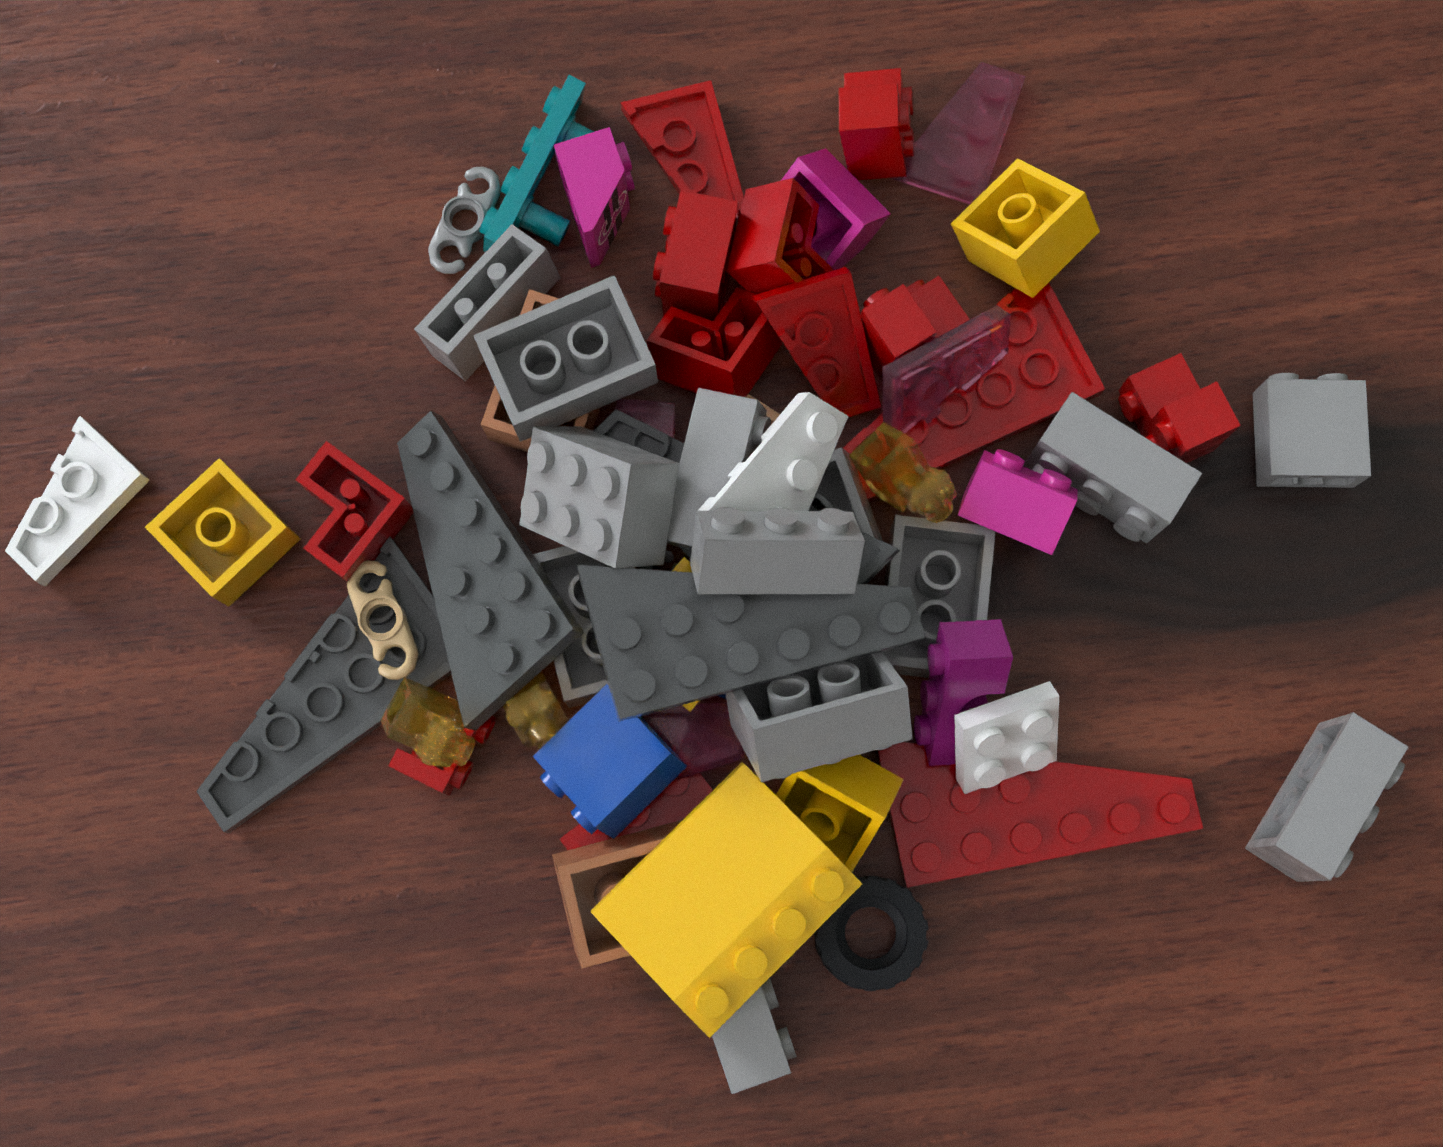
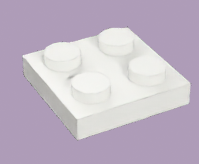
[954,681,1059,794]

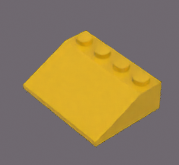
[591,762,862,1038]

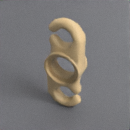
[347,560,418,680]

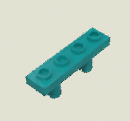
[479,74,594,252]

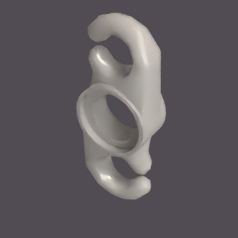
[428,167,501,274]

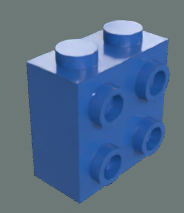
[533,684,687,839]

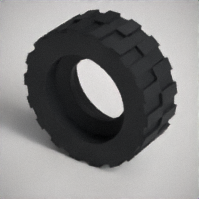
[813,876,929,991]

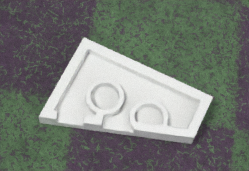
[699,392,848,511]
[5,416,149,586]

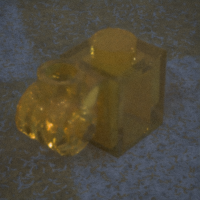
[849,422,957,523]
[502,671,569,750]
[381,677,475,767]

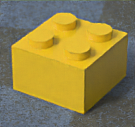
[951,158,1100,298]
[145,458,301,607]
[776,754,904,872]

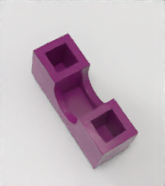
[914,619,1013,766]

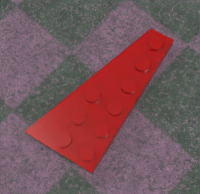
[843,283,1105,502]
[876,742,1203,888]

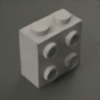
[1253,373,1371,488]

